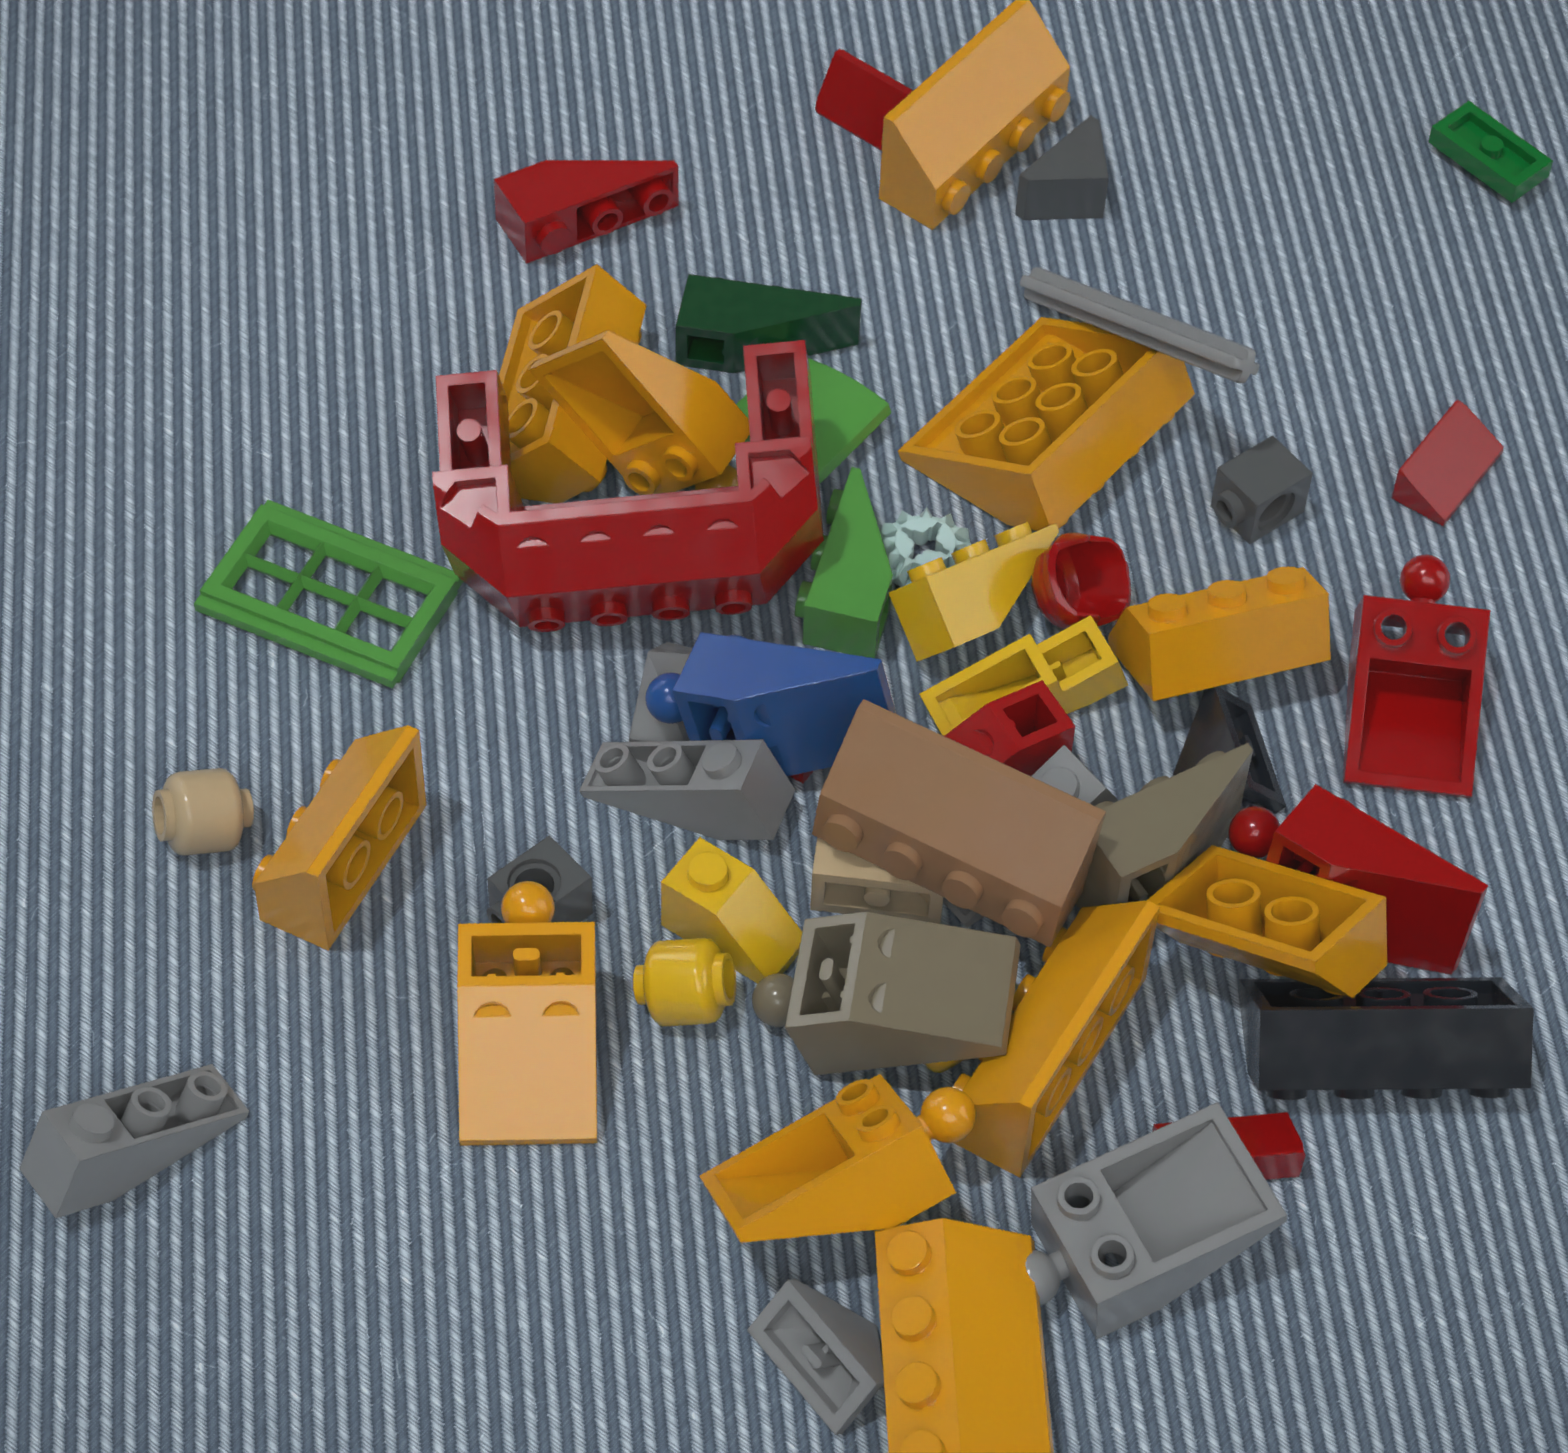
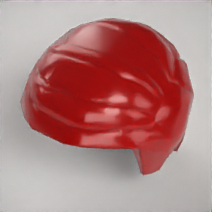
[1031,533,1131,629]

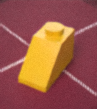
[661,837,802,984]

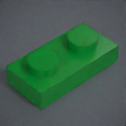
[1428,101,1553,203]

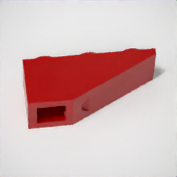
[494,160,679,264]
[944,680,1076,776]

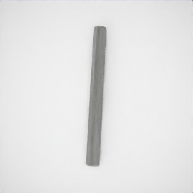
[1020,267,1260,383]

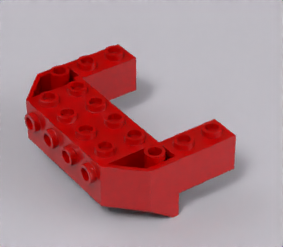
[432,340,824,632]

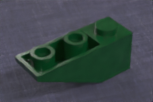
[675,274,862,373]

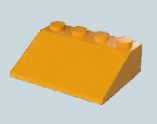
[898,317,1195,531]

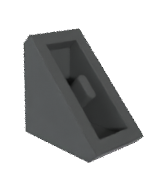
[1015,115,1109,220]

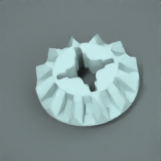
[881,507,971,587]

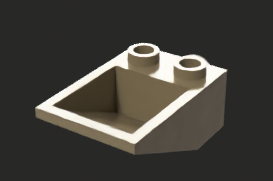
[752,911,1021,1075]

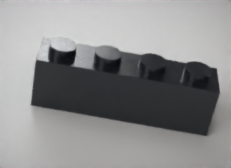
[1238,977,1534,1100]

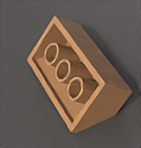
[812,699,1106,947]

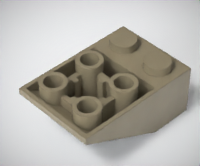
[1076,743,1253,910]

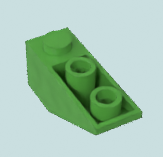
[795,467,893,658]

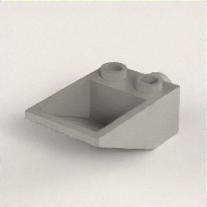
[1026,1102,1287,1340]

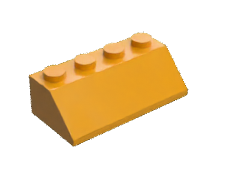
[879,0,1070,230]
[499,264,647,503]
[953,900,1160,1178]
[874,1218,1054,1453]

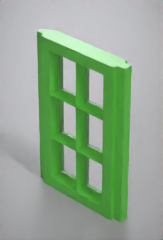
[194,500,463,689]

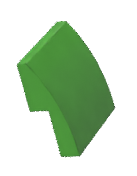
[736,358,892,484]

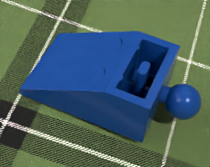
[645,632,896,776]

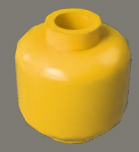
[633,938,736,1027]

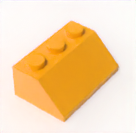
[1108,566,1331,701]
[252,725,427,950]
[1148,845,1387,998]

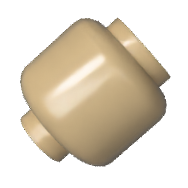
[152,768,254,856]

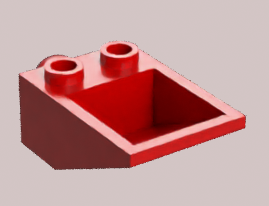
[1343,555,1491,798]
[1228,784,1489,975]

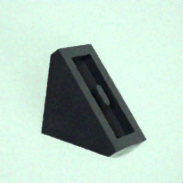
[1173,687,1286,813]

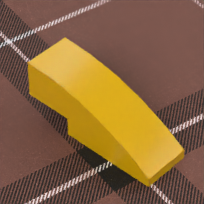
[919,615,1128,736]

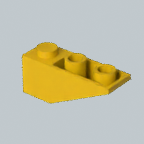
[888,522,1059,662]

